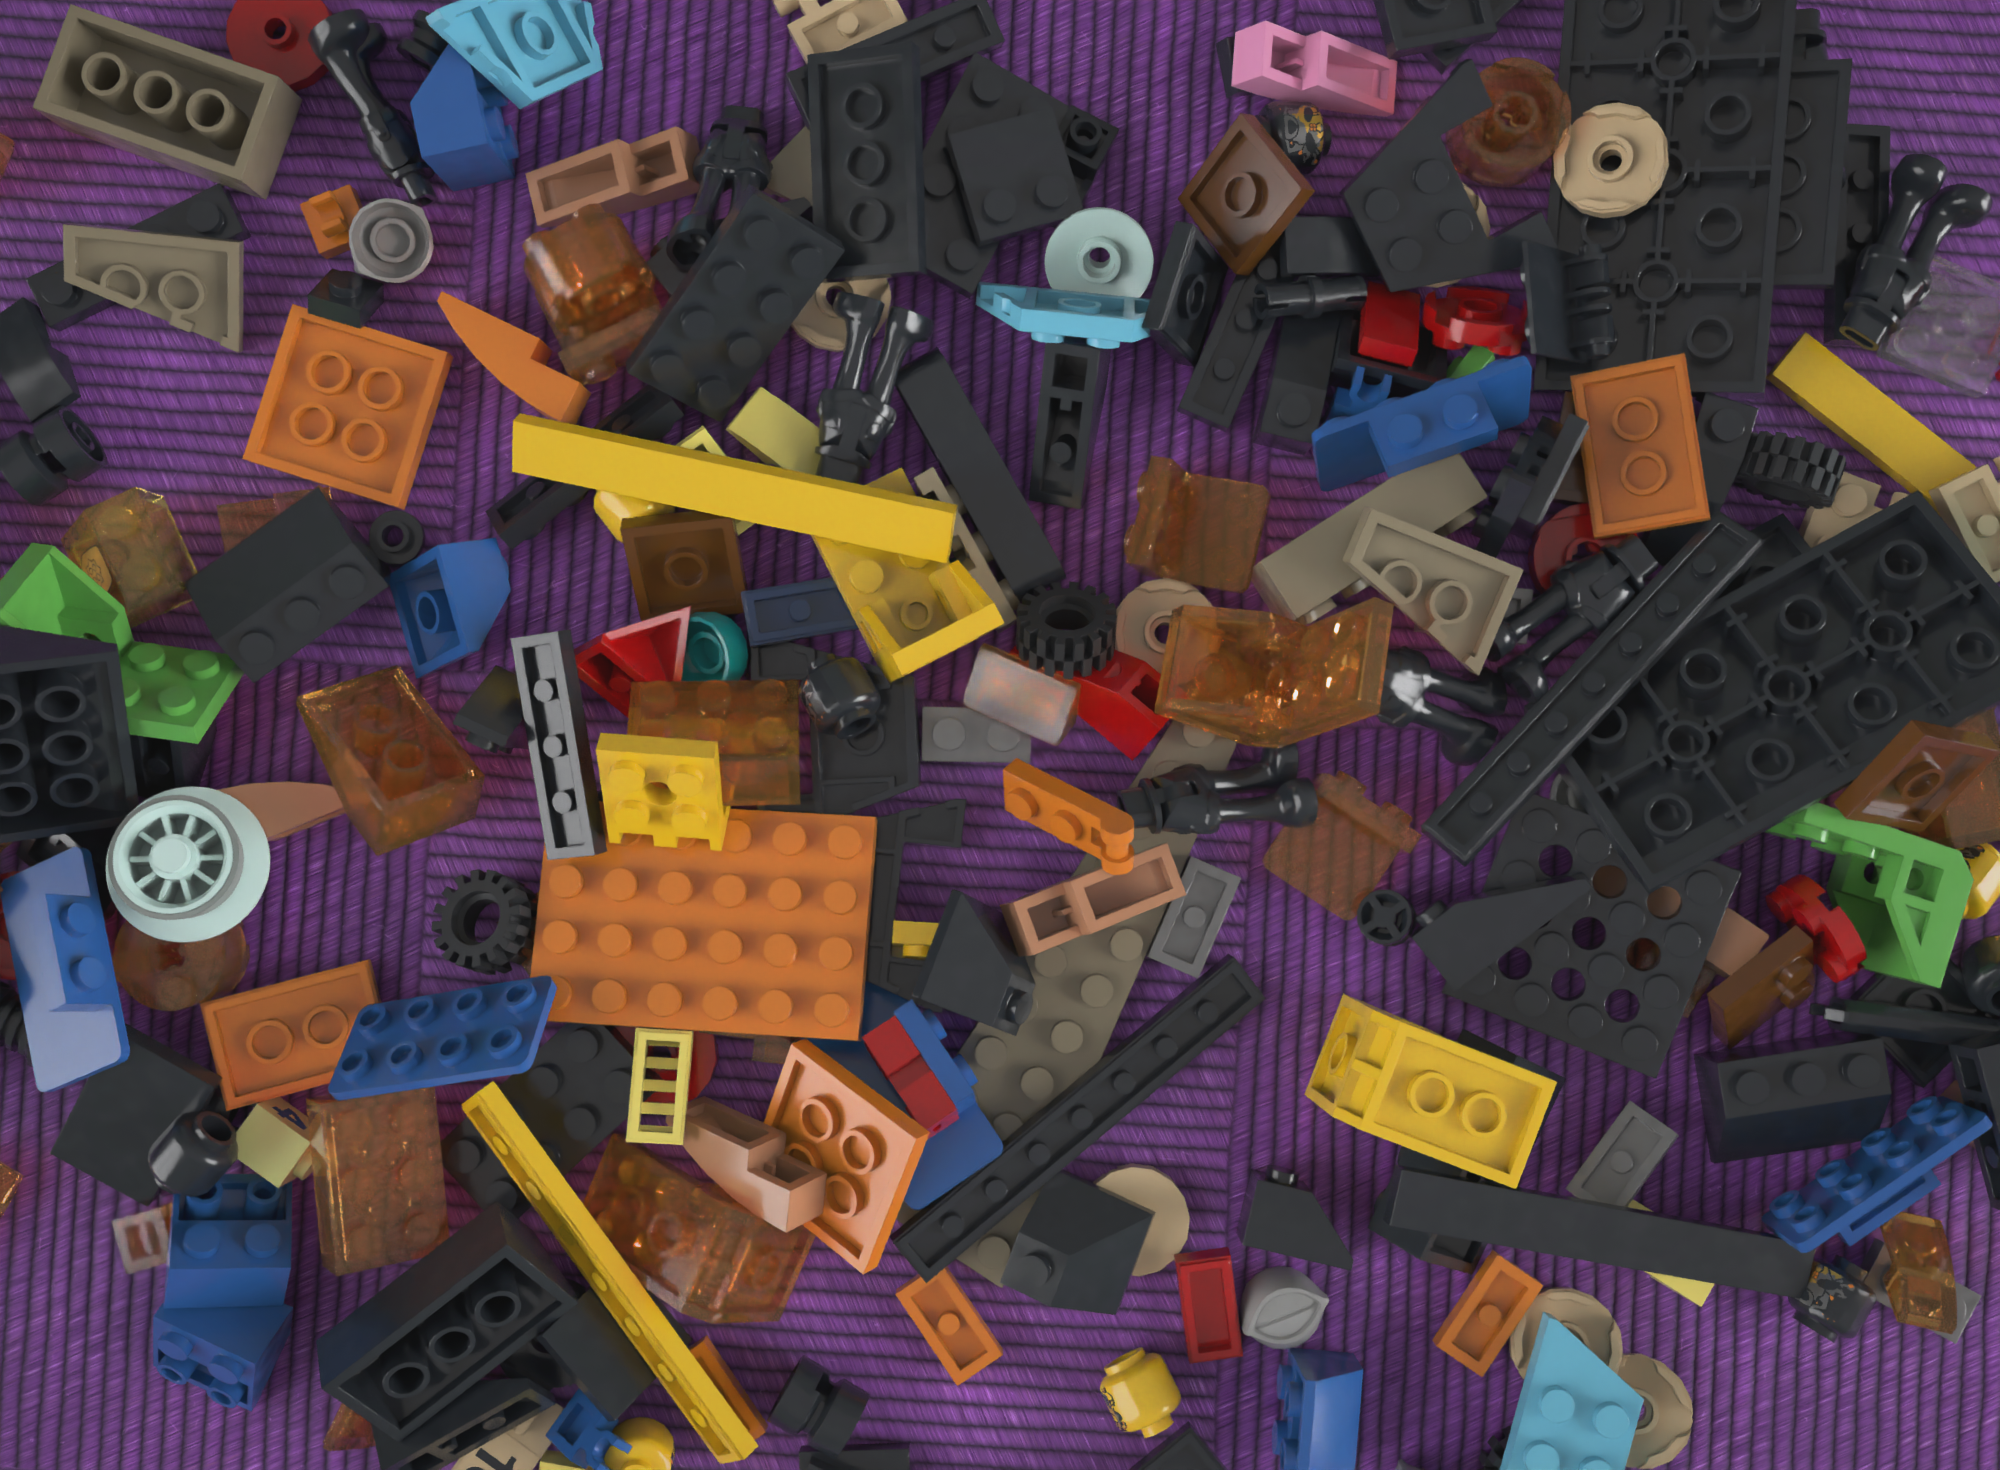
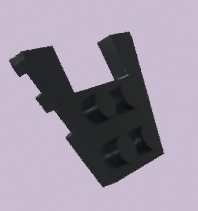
[1339,59,1558,292]
[1471,416,1563,558]
[749,642,921,815]
[866,799,966,1013]

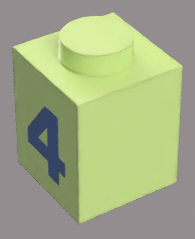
[236,1097,329,1188]

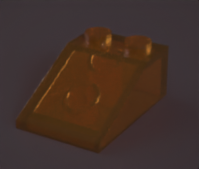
[296,665,485,856]

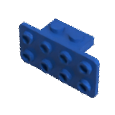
[1311,356,1532,492]
[0,847,130,1092]
[328,976,557,1101]
[800,981,1003,1210]
[1761,1096,1992,1253]

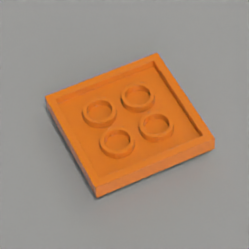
[242,304,454,510]
[763,1038,930,1275]

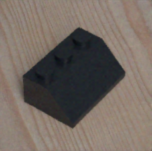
[184,485,391,683]
[1694,1031,1892,1164]

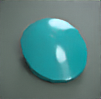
[679,612,748,702]

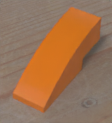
[437,291,591,425]

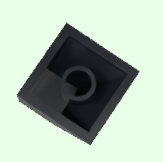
[911,889,1036,1036]
[1000,1169,1156,1315]

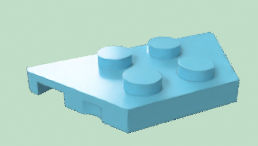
[425,0,603,109]
[976,282,1150,349]
[1500,1312,1644,1470]

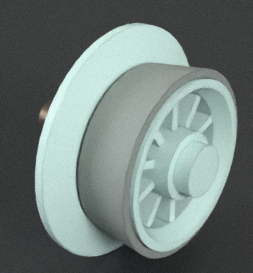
[106,787,270,943]

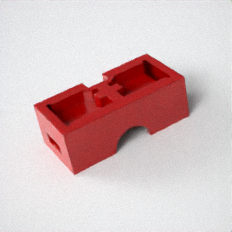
[862,1016,959,1140]

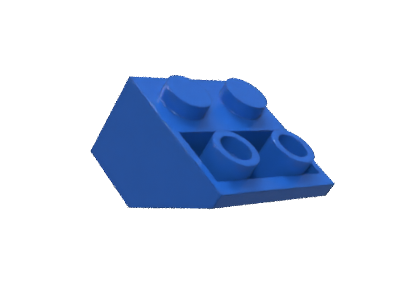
[410,43,519,192]
[163,1174,293,1308]
[153,1302,293,1412]
[1272,1348,1363,1470]

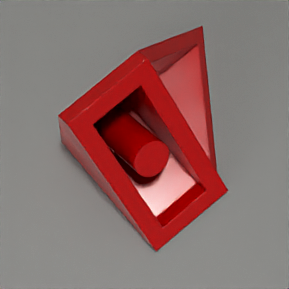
[574,606,691,726]

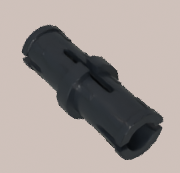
[1253,274,1367,320]

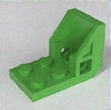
[0,543,244,744]
[1764,802,1974,988]

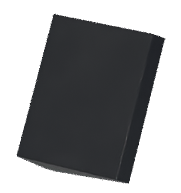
[1328,309,1447,399]

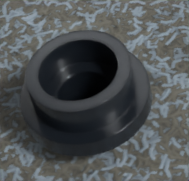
[369,510,425,565]

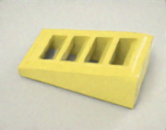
[626,1027,694,1145]

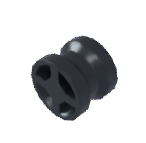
[396,9,448,73]
[1357,890,1417,947]

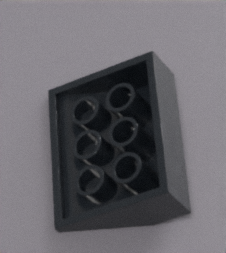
[0,625,139,843]

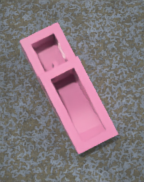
[1231,20,1397,117]

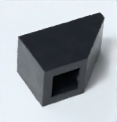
[452,665,529,754]

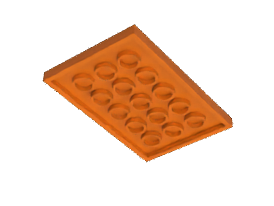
[530,801,878,1041]

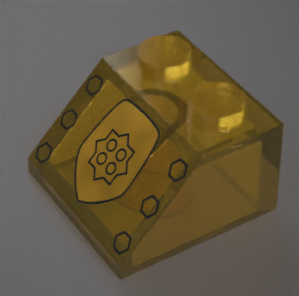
[61,487,197,629]

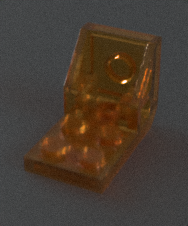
[1154,597,1394,748]
[583,1133,815,1324]

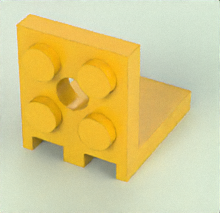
[596,730,741,851]

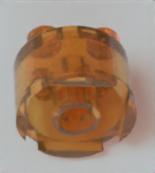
[1446,57,1571,188]
[522,203,655,335]
[112,920,250,1011]

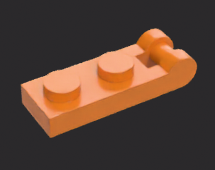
[1003,758,1134,875]

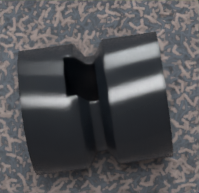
[0,405,107,506]
[767,1355,870,1460]

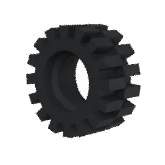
[1734,431,1847,509]
[1016,581,1117,679]
[432,869,538,975]

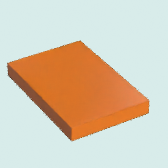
[1570,353,1711,540]
[200,959,381,1111]

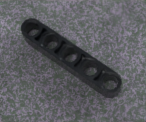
[895,347,1066,604]

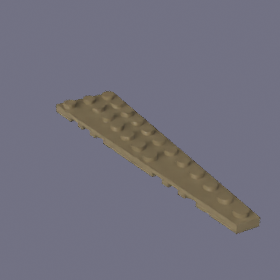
[896,649,1265,1288]

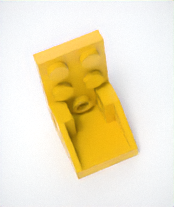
[811,467,1004,683]
[1304,994,1557,1189]

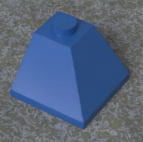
[389,538,511,679]

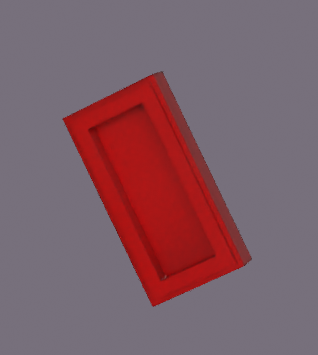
[1358,281,1421,367]
[1174,1247,1243,1364]

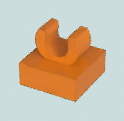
[299,184,363,259]

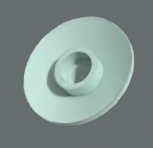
[1045,207,1154,298]

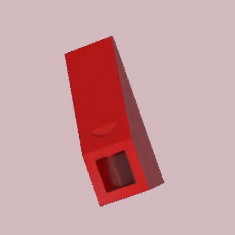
[1007,629,1188,761]

